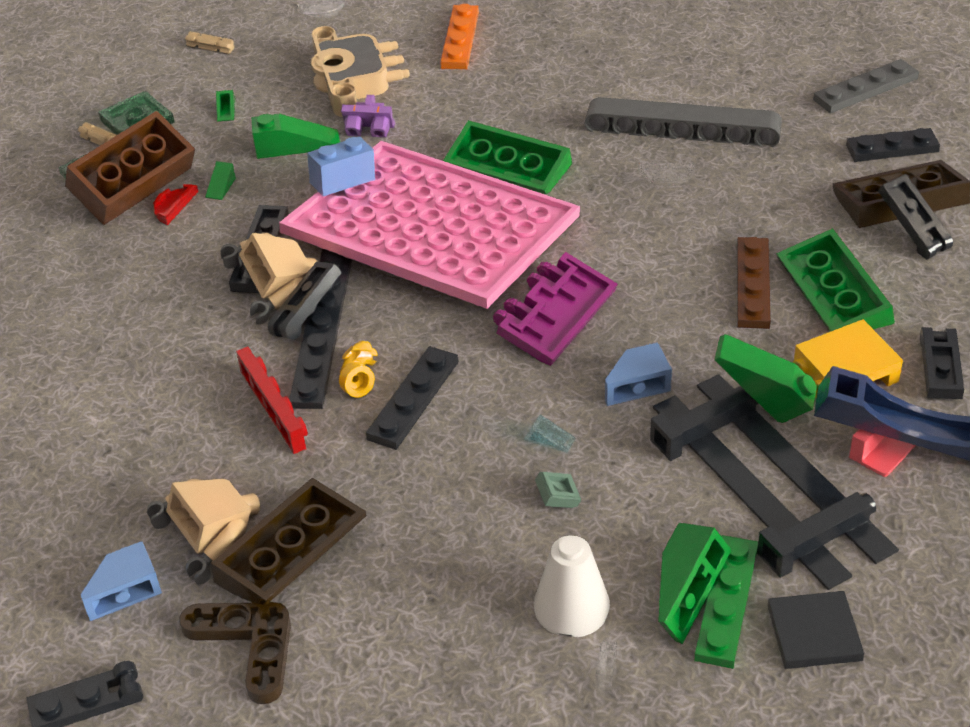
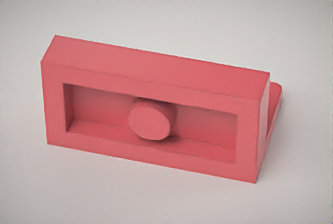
[849,429,916,477]

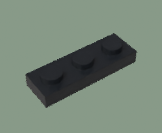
[846,128,940,162]

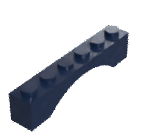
[814,366,970,461]

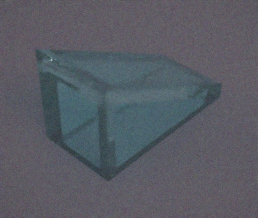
[523,414,576,453]

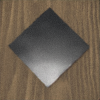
[768,591,864,669]

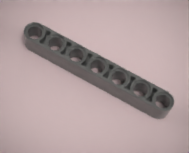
[584,97,782,147]

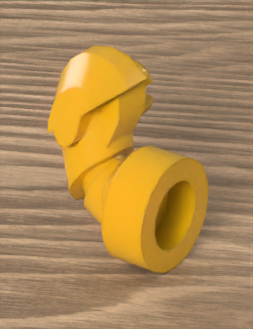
[339,340,378,398]

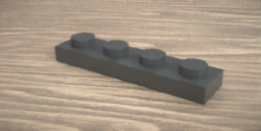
[813,59,919,114]

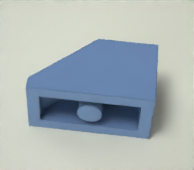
[605,343,672,406]
[81,541,162,621]

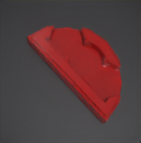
[153,184,199,225]

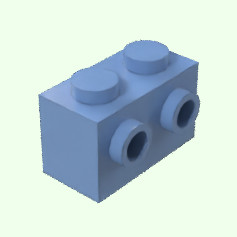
[307,136,375,196]

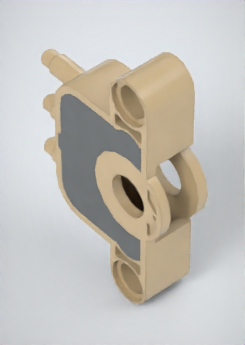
[311,26,410,117]

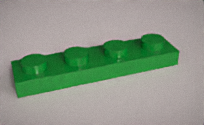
[694,535,758,669]

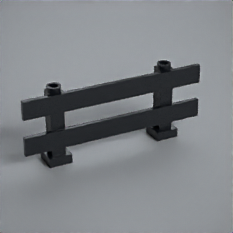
[650,374,899,590]

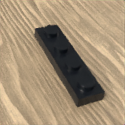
[229,205,289,293]
[366,346,459,450]

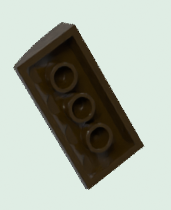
[833,160,970,228]
[211,478,367,605]

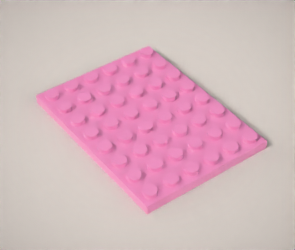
[279,141,580,309]

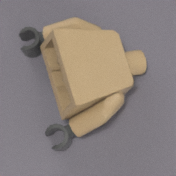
[220,233,317,324]
[147,479,260,585]

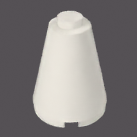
[534,535,610,637]

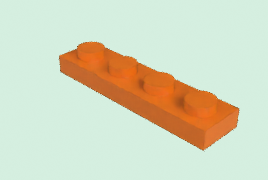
[440,4,479,70]

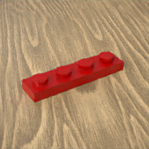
[236,346,308,454]

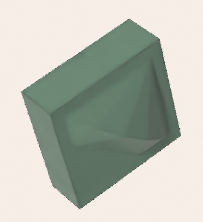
[535,472,581,508]

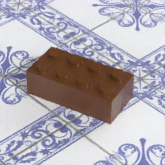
[65,111,195,225]

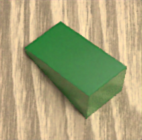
[216,90,236,122]
[205,161,236,200]

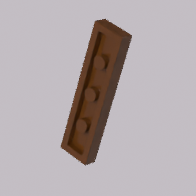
[737,237,771,329]

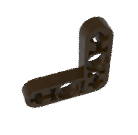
[179,602,291,704]

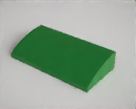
[443,120,572,194]
[776,228,895,332]

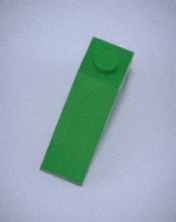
[251,114,340,159]
[714,334,817,423]
[658,523,731,644]

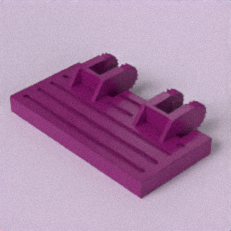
[492,252,618,366]

